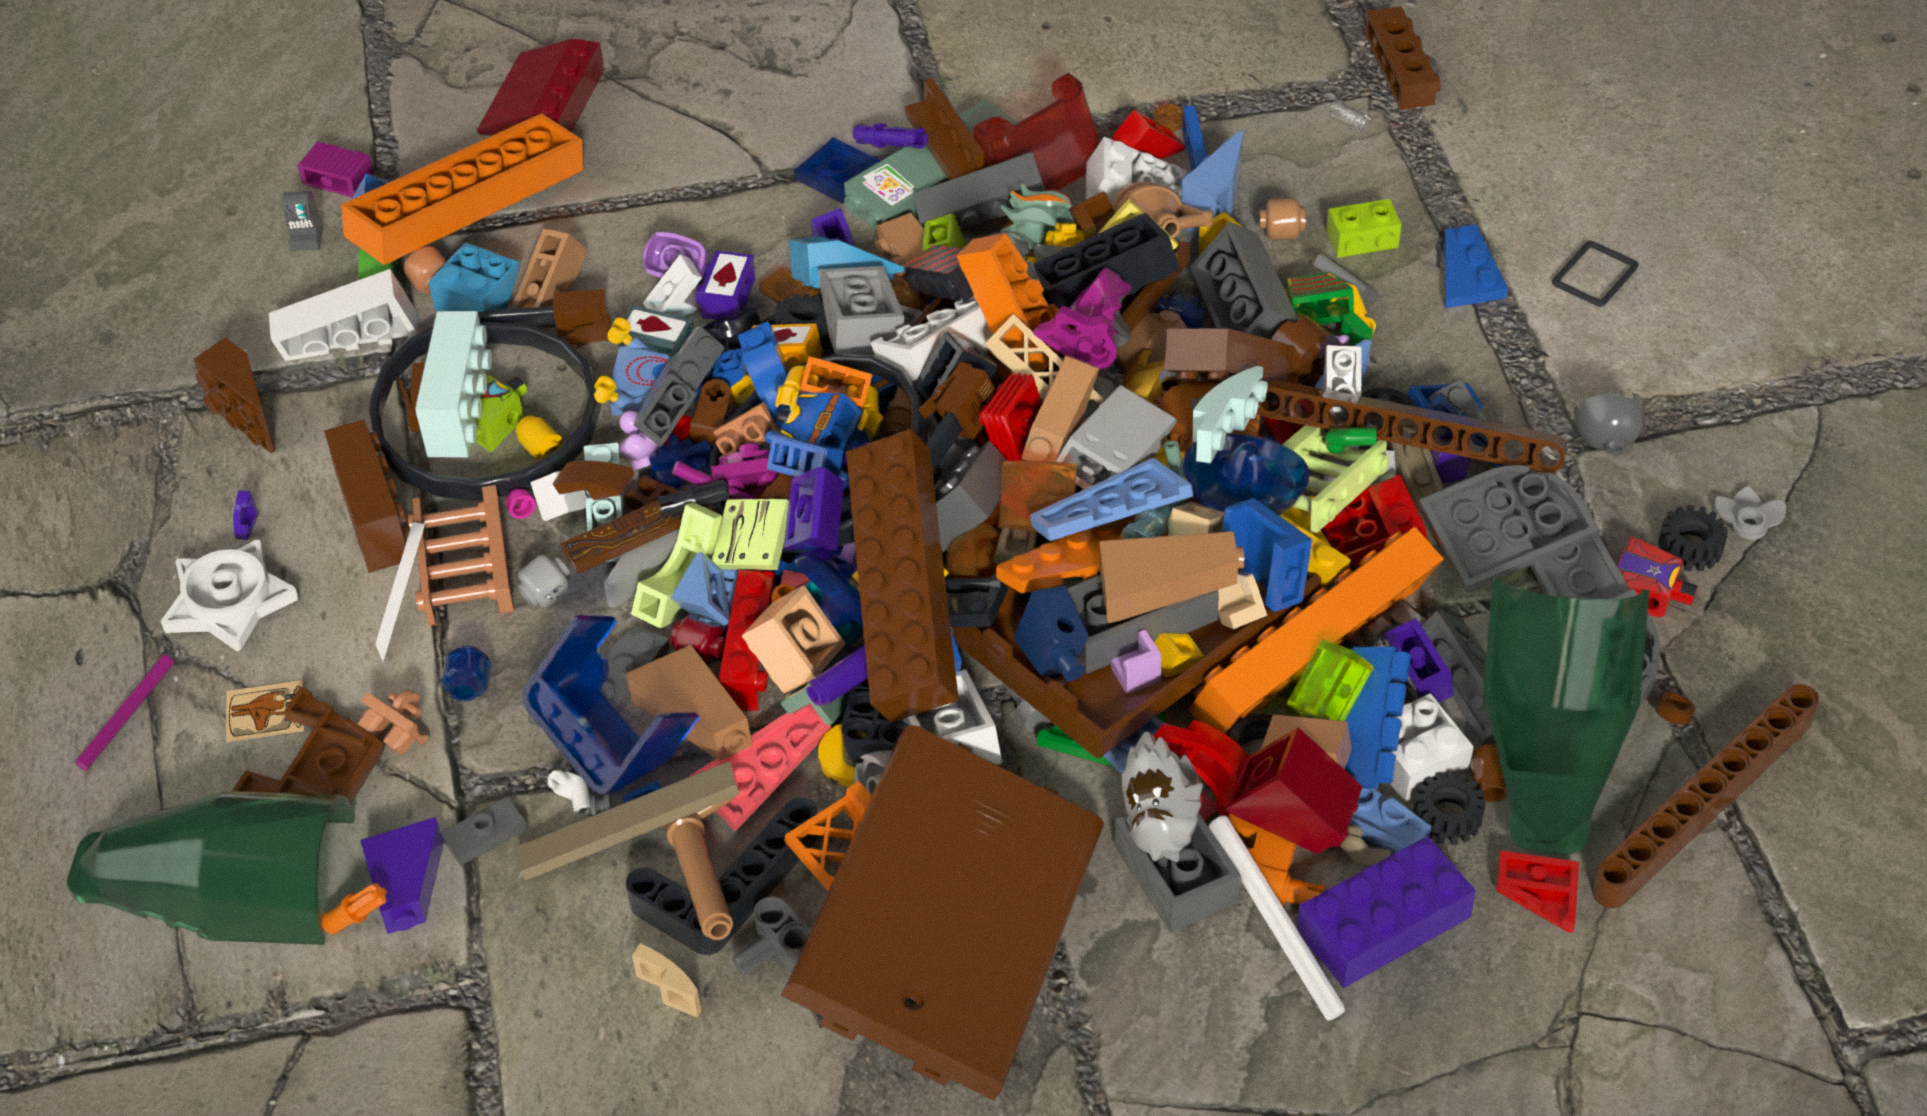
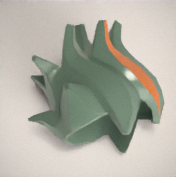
[1000,184,1075,255]

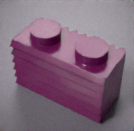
[297,141,374,197]

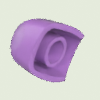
[642,232,710,281]

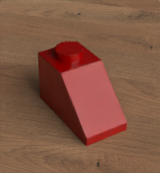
[1111,110,1186,160]

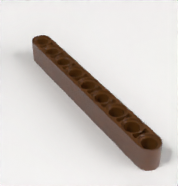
[1257,380,1568,473]
[1592,684,1819,908]

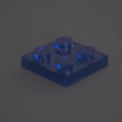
[794,137,881,204]

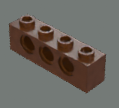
[1365,6,1441,110]

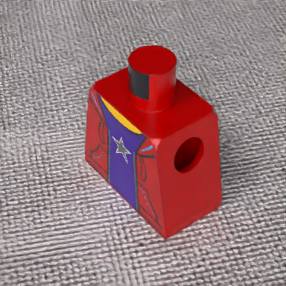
[1617,536,1698,618]

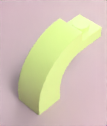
[631,502,722,628]

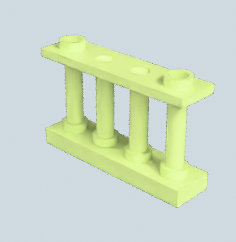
[1242,425,1389,533]

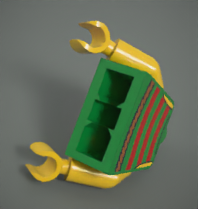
[1285,272,1376,337]

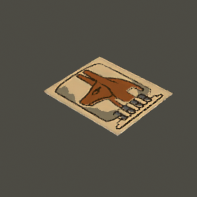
[226,680,304,742]

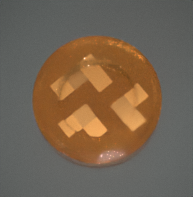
[1154,104,1183,132]

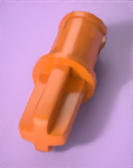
[321,883,387,935]

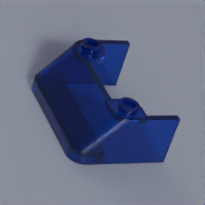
[522,615,700,794]

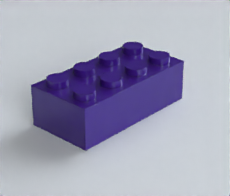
[1297,836,1476,988]

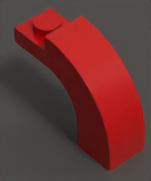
[1153,720,1249,819]

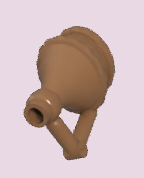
[1112,182,1213,238]

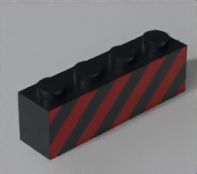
[903,245,974,302]

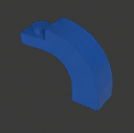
[738,321,800,423]

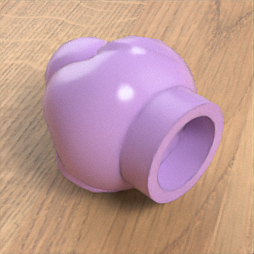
[619,411,658,469]

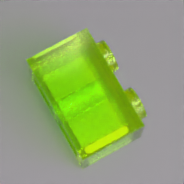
[1286,639,1374,721]

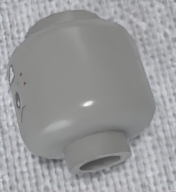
[516,555,570,608]

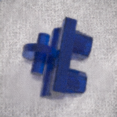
[649,432,711,489]

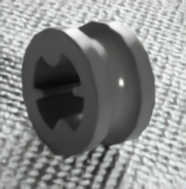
[590,793,612,817]

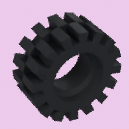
[775,294,830,345]
[1658,505,1728,571]
[1413,771,1486,845]

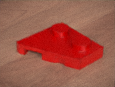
[1496,851,1579,933]

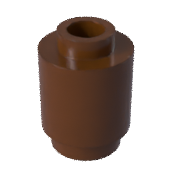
[1470,744,1512,803]

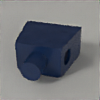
[1014,585,1088,681]

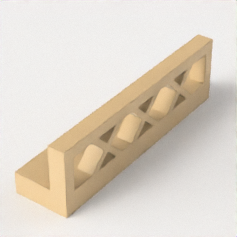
[985,314,1105,425]

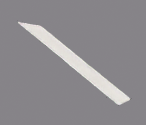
[375,522,425,662]

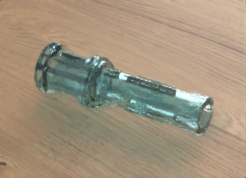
[1121,489,1194,540]

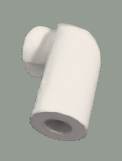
[548,770,591,817]

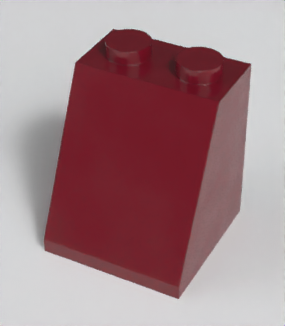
[1226,727,1363,854]

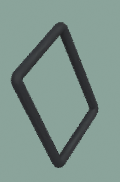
[1552,241,1639,307]

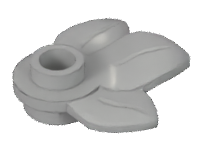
[1715,486,1786,540]

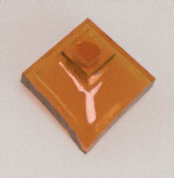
[998,461,1077,532]

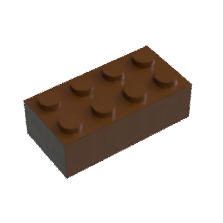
[1164,329,1294,384]
[324,419,409,573]

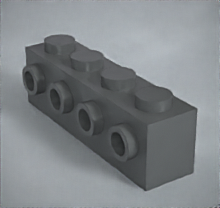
[912,152,1046,230]

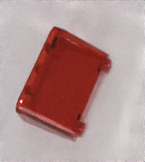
[974,73,1100,191]

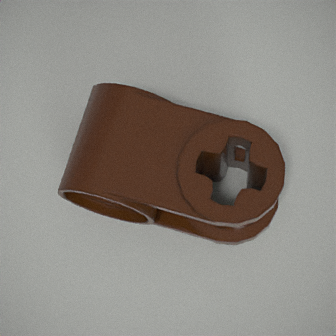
[689,379,736,446]

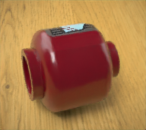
[670,614,726,666]

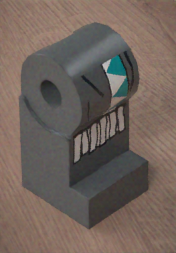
[282,191,323,251]

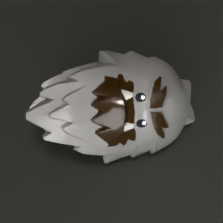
[1122,732,1203,862]

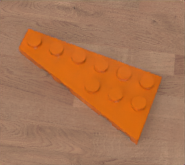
[996,504,1174,593]

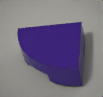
[233,490,258,540]

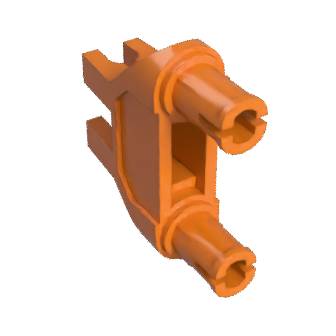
[1229,814,1336,905]

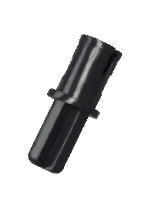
[657,480,730,518]

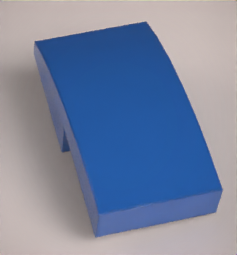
[693,348,746,402]

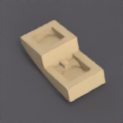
[632,943,702,1018]

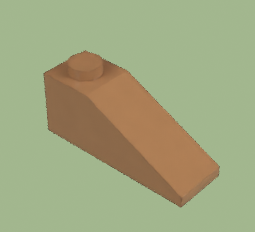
[510,228,588,309]
[1021,355,1100,471]

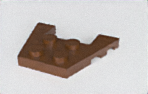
[229,687,384,808]

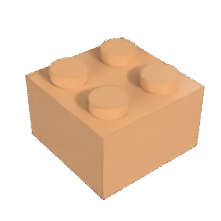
[742,585,846,695]

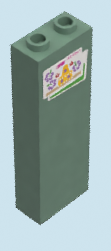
[844,99,1027,230]

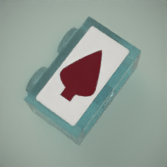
[618,305,694,357]

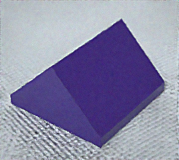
[783,467,845,551]

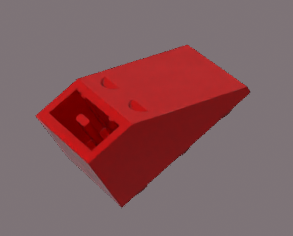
[1310,475,1429,567]

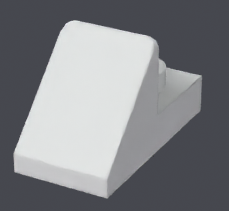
[643,254,702,319]

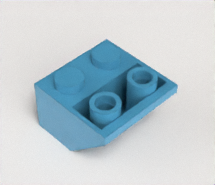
[428,242,520,312]

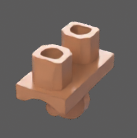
[713,402,781,456]
[357,690,429,756]

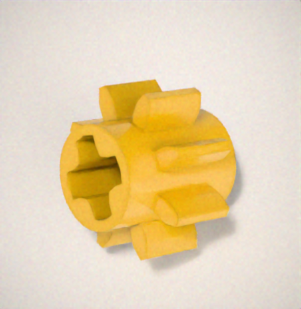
[1045,222,1085,247]

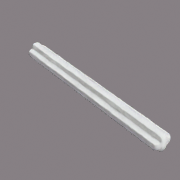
[1209,815,1345,1021]

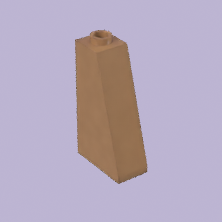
[1100,531,1244,623]
[625,645,753,761]

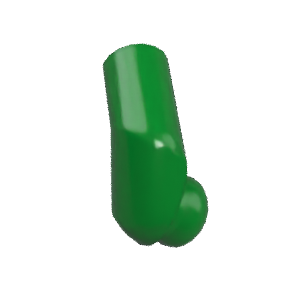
[1325,428,1377,453]

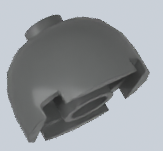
[1574,392,1645,454]

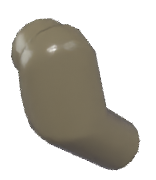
[1340,825,1391,866]

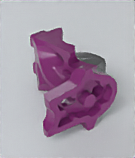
[1034,268,1132,370]

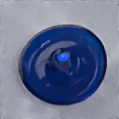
[1183,434,1309,515]
[795,549,863,627]

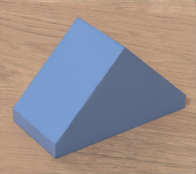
[670,552,730,626]

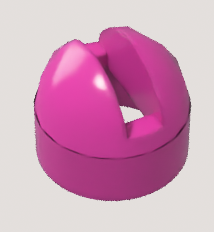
[506,489,536,519]

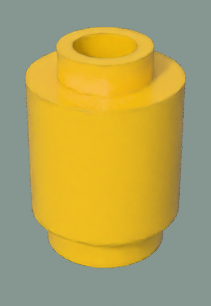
[515,415,563,461]

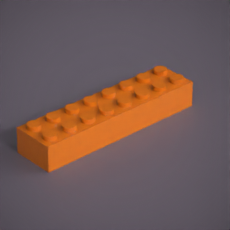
[341,113,583,265]
[1187,527,1444,735]

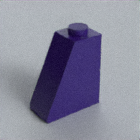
[360,817,443,934]

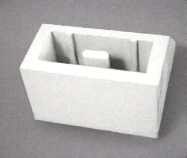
[1383,693,1474,803]

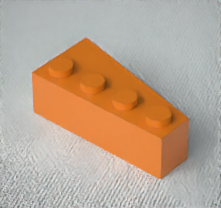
[956,233,1071,373]

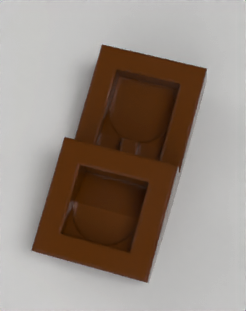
[553,461,635,500]

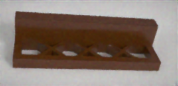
[905,78,984,181]

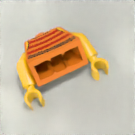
[775,356,883,435]

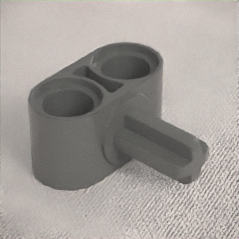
[732,897,811,974]

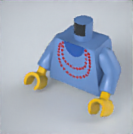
[594,318,671,415]

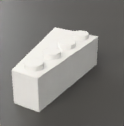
[269,269,420,361]
[870,296,993,385]

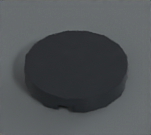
[702,307,761,341]

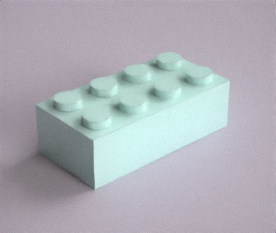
[415,311,492,457]

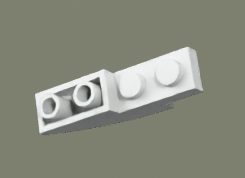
[1322,345,1361,482]

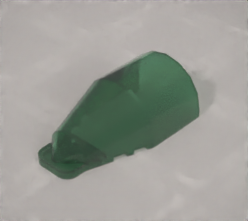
[1483,578,1649,855]
[67,791,355,945]

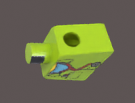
[475,375,527,452]

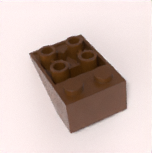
[193,337,275,453]

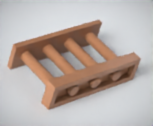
[408,485,514,625]

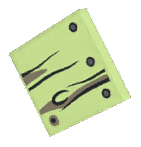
[712,499,789,570]

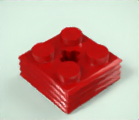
[979,372,1042,470]

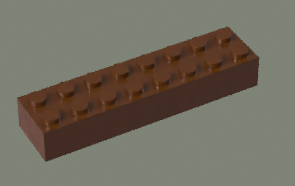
[846,429,959,722]

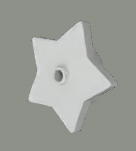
[161,540,299,651]

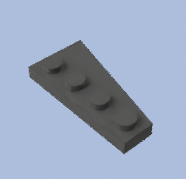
[528,626,670,750]

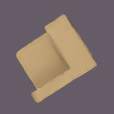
[1218,570,1267,629]

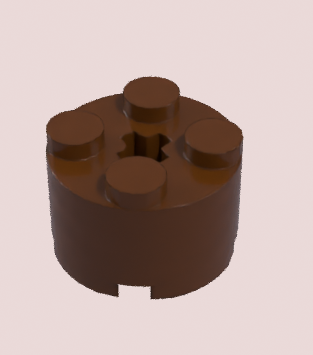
[1271,314,1340,387]

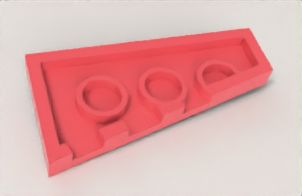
[689,704,832,832]

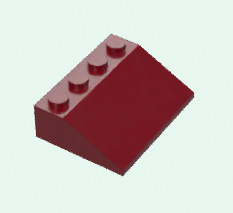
[477,38,604,136]

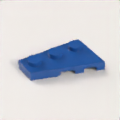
[1444,224,1508,309]

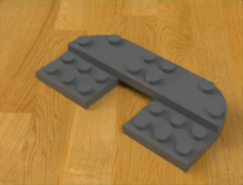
[1419,465,1660,744]

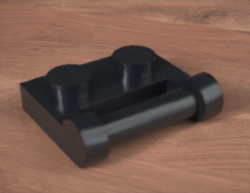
[945,574,1008,627]

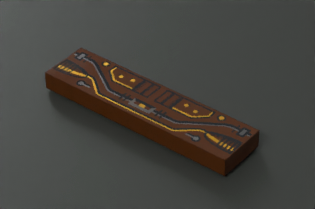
[561,487,688,574]

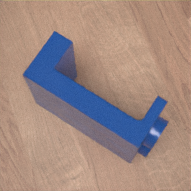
[1222,498,1312,612]

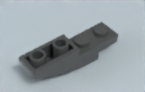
[634,326,725,447]

